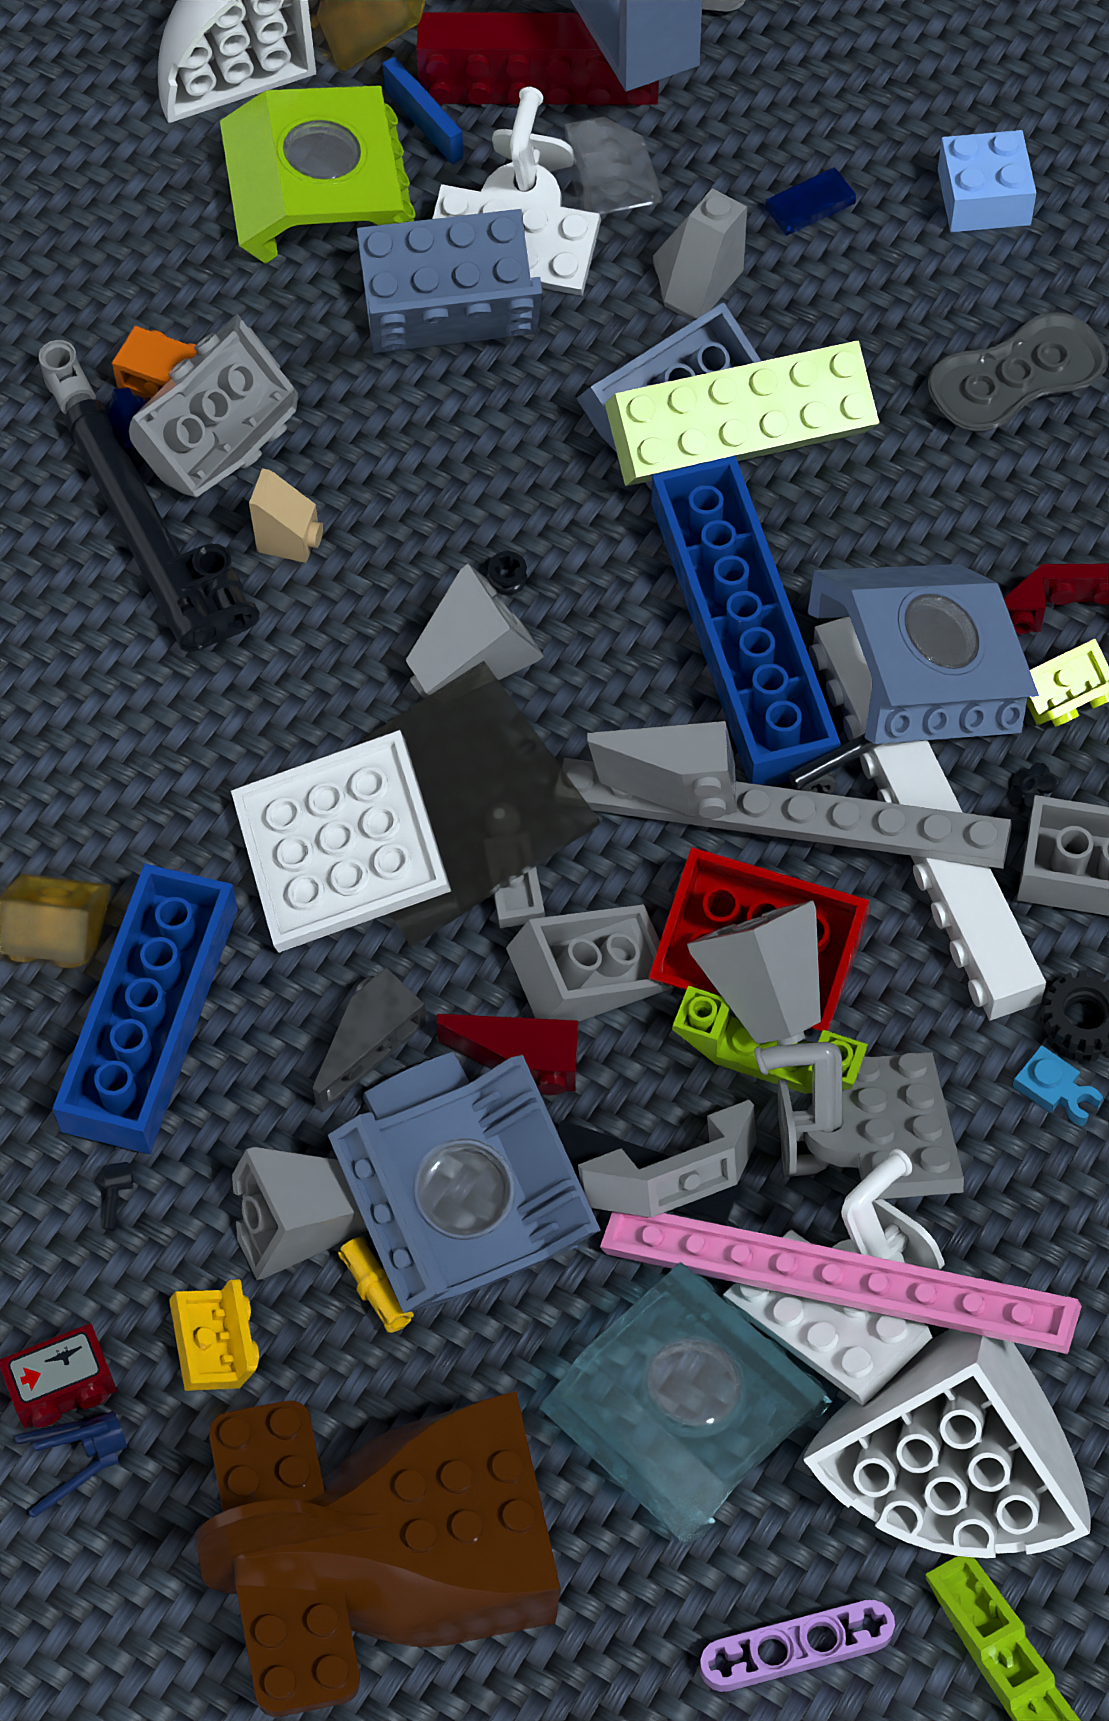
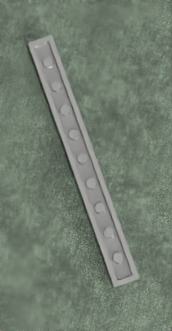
[554,758,1011,869]

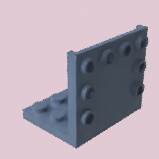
[357,209,542,353]

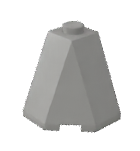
[653,188,747,322]
[406,564,544,706]
[687,900,821,1046]
[232,1147,368,1280]

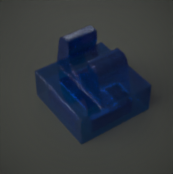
[107,387,151,448]

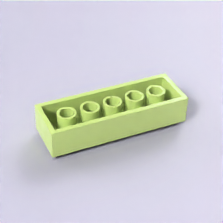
[605,340,879,486]

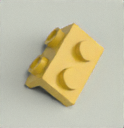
[169,1279,259,1391]

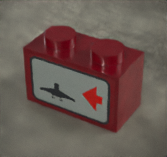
[0,1323,117,1429]

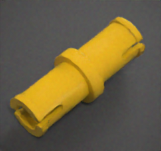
[338,1237,414,1333]

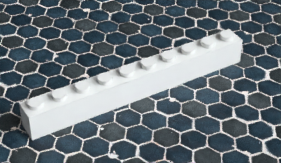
[809,617,1046,1021]

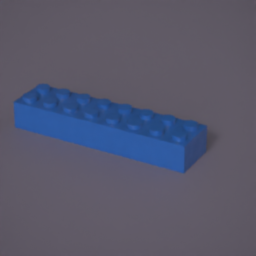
[652,456,841,786]

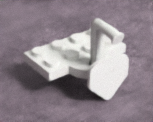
[433,87,601,296]
[723,1149,945,1406]

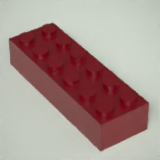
[417,12,659,105]

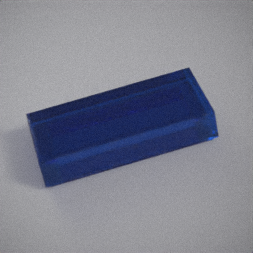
[765,167,856,236]

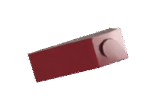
[437,1014,579,1095]

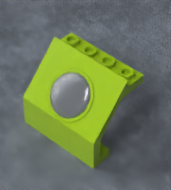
[220,86,416,264]

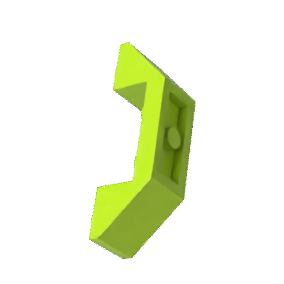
[672,986,868,1094]

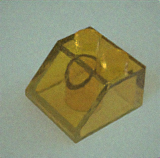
[0,873,111,968]

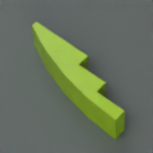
[925,1556,1081,1721]

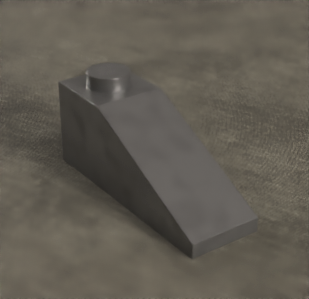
[313,968,427,1113]

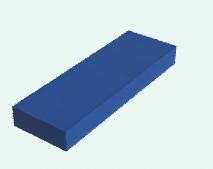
[382,57,464,164]

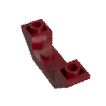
[1004,564,1109,635]

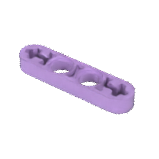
[700,1600,895,1692]

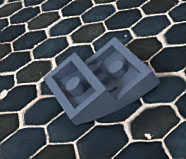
[363,1052,470,1168]

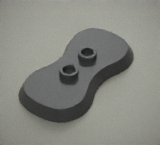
[928,312,1108,432]

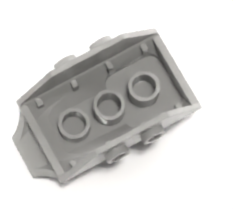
[129,314,298,497]

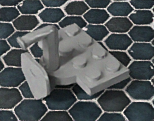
[754,1042,964,1200]

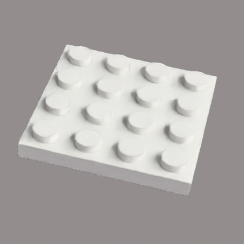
[231,730,451,953]

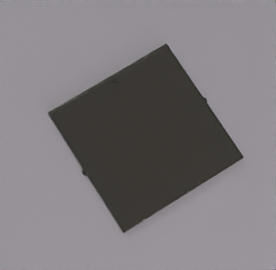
[350,661,600,947]

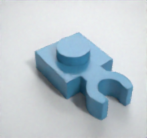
[1012,1045,1103,1126]

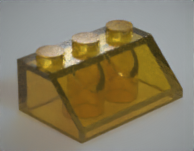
[317,0,426,72]

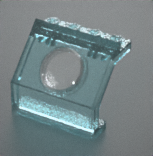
[540,1262,832,1545]

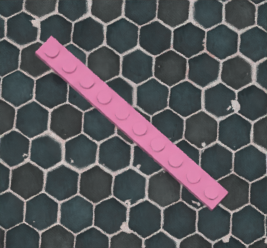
[600,1211,1082,1354]

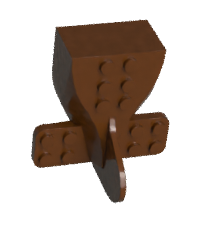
[195,1391,561,1717]

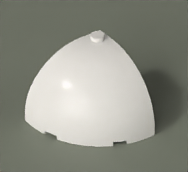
[158,0,316,123]
[803,1329,1091,1558]

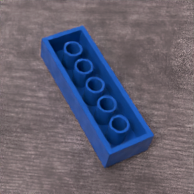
[52,863,238,1155]

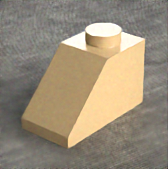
[249,468,323,563]

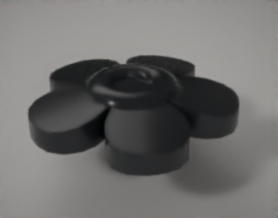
[1009,762,1057,810]

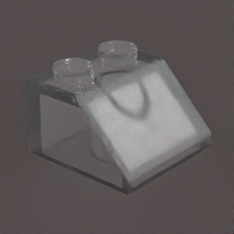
[565,117,662,214]

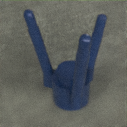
[14,1411,127,1518]

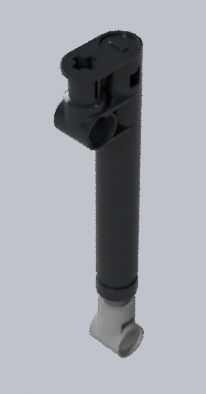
[38,340,260,652]

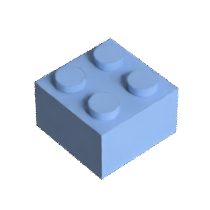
[938,130,1036,232]

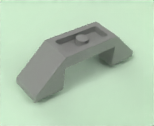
[578,1100,757,1218]

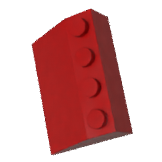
[649,847,870,1032]

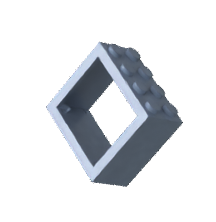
[571,0,702,92]

